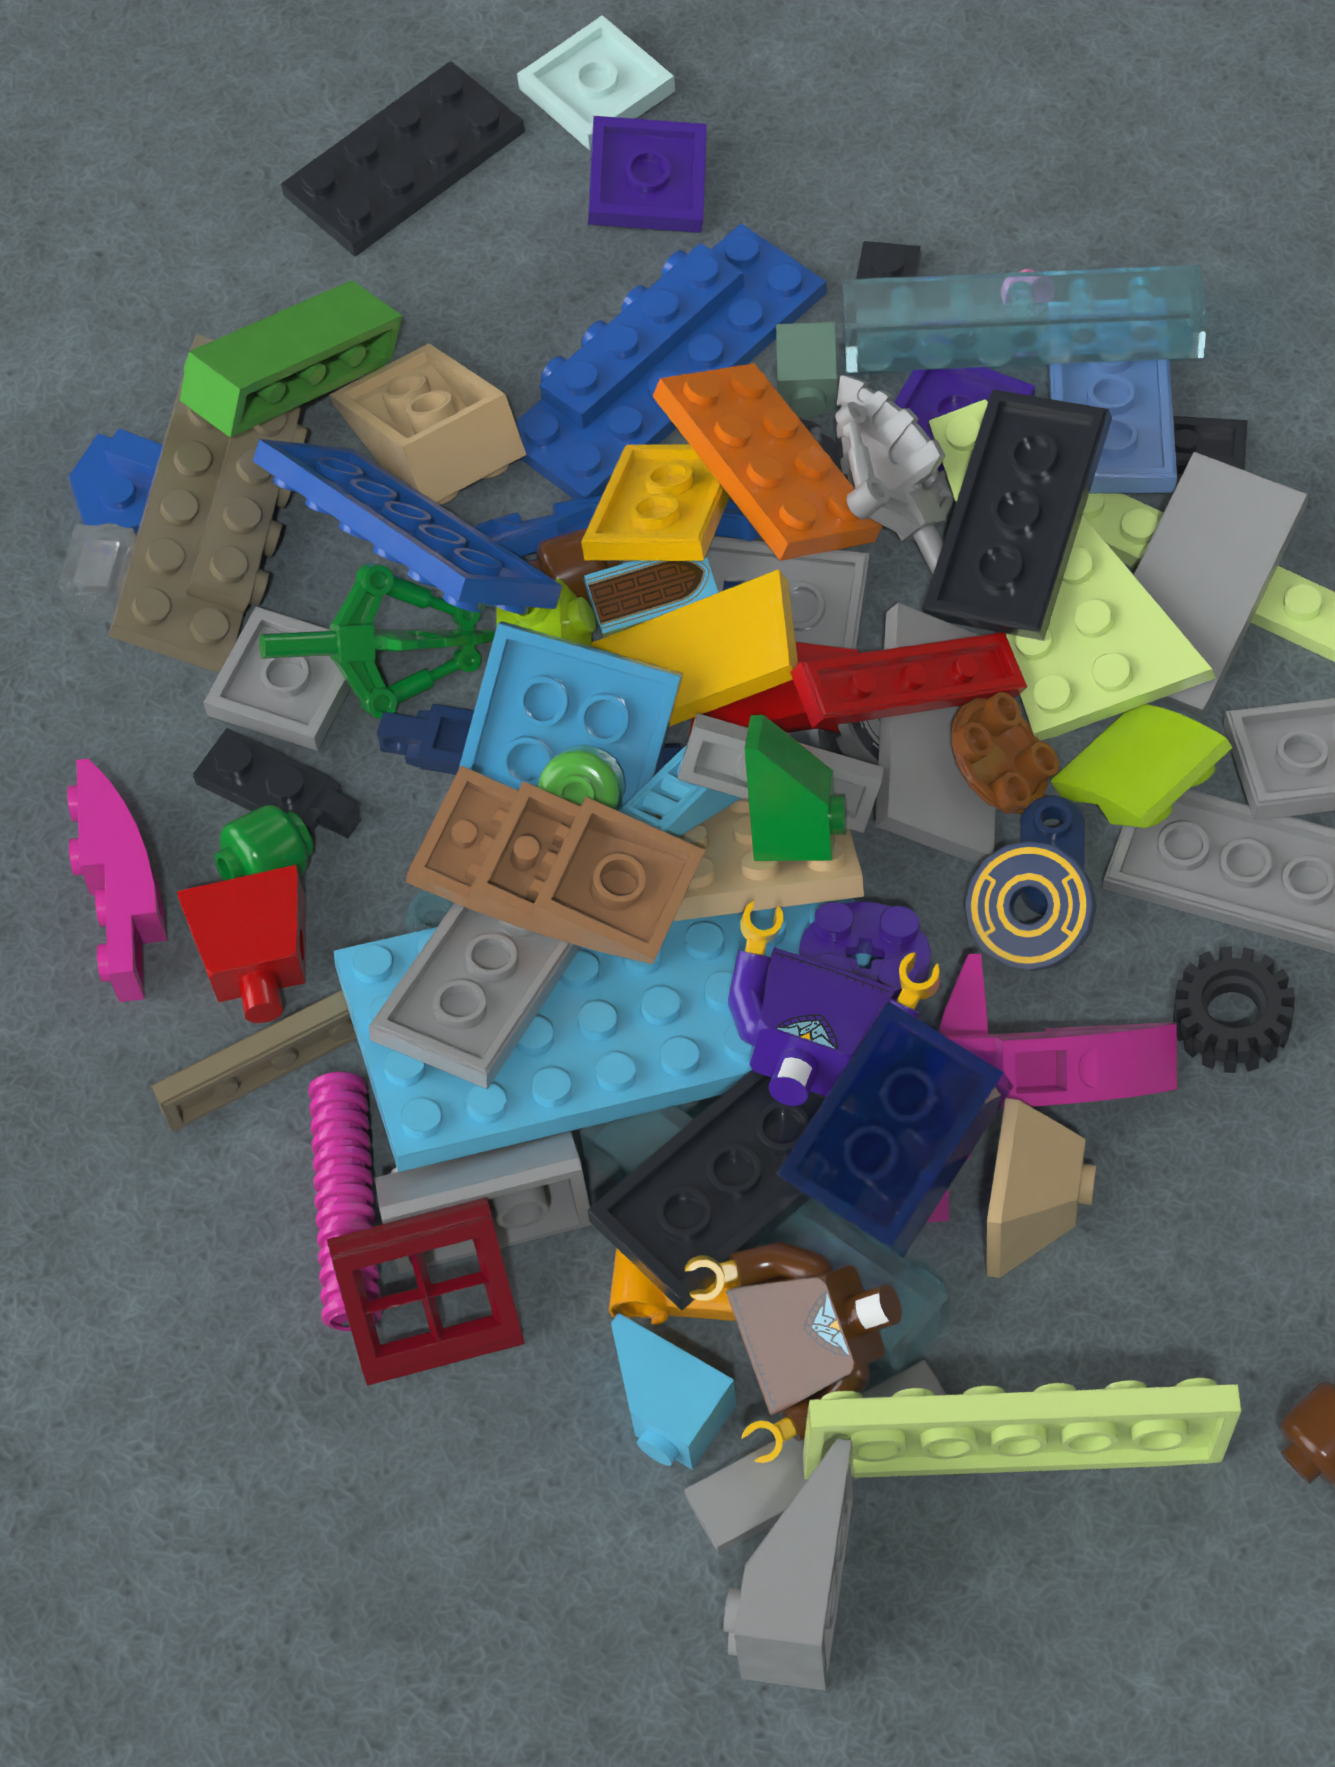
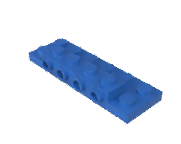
[515,223,827,500]
[253,439,562,614]

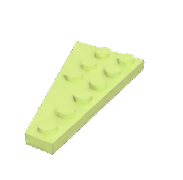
[929,399,1216,741]

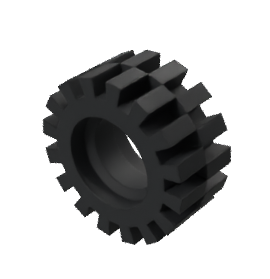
[1173,946,1295,1073]

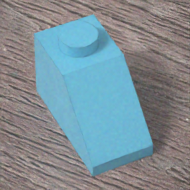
[611,1313,737,1470]

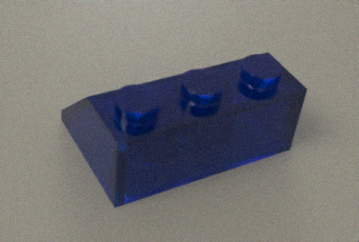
[776,1001,1014,1258]

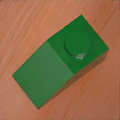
[744,715,847,861]

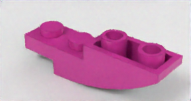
[67,758,168,1002]
[923,1022,1177,1108]

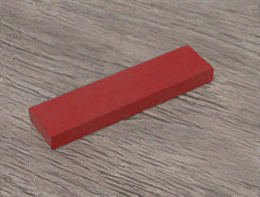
[790,632,1027,729]

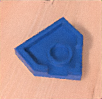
[68,428,162,551]

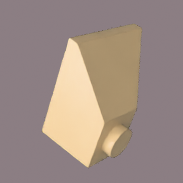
[986,1098,1097,1278]

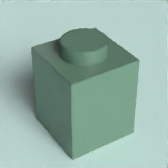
[776,322,838,418]

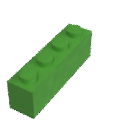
[180,280,402,438]

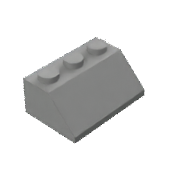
[375,1131,592,1274]

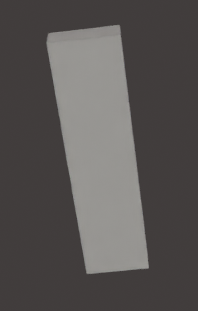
[684,1360,947,1555]

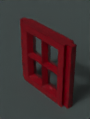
[327,1197,524,1386]

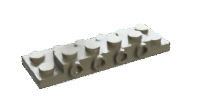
[108,334,307,672]

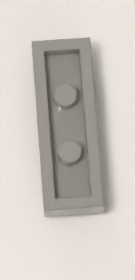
[678,713,884,833]

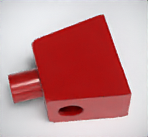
[177,865,306,1023]

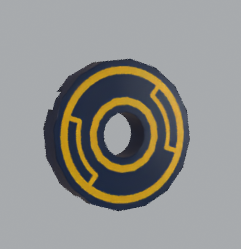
[965,841,1097,972]

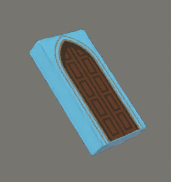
[583,556,718,638]

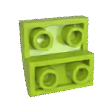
[1051,704,1232,828]

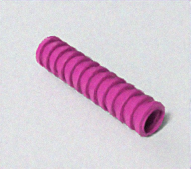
[308,1071,382,1331]

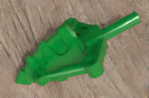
[259,563,496,719]

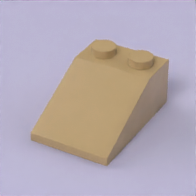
[329,343,526,505]

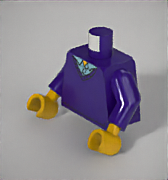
[728,900,940,1106]

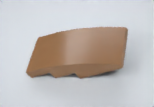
[406,765,705,965]

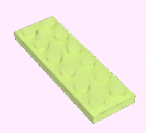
[803,1378,1241,1480]

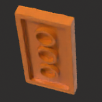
[653,363,883,561]

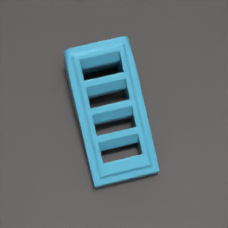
[619,745,741,838]

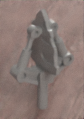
[836,375,955,574]

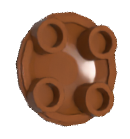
[951,692,1059,814]

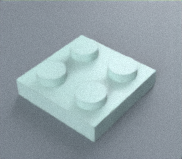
[517,15,675,150]

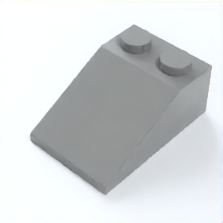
[724,1439,855,1691]

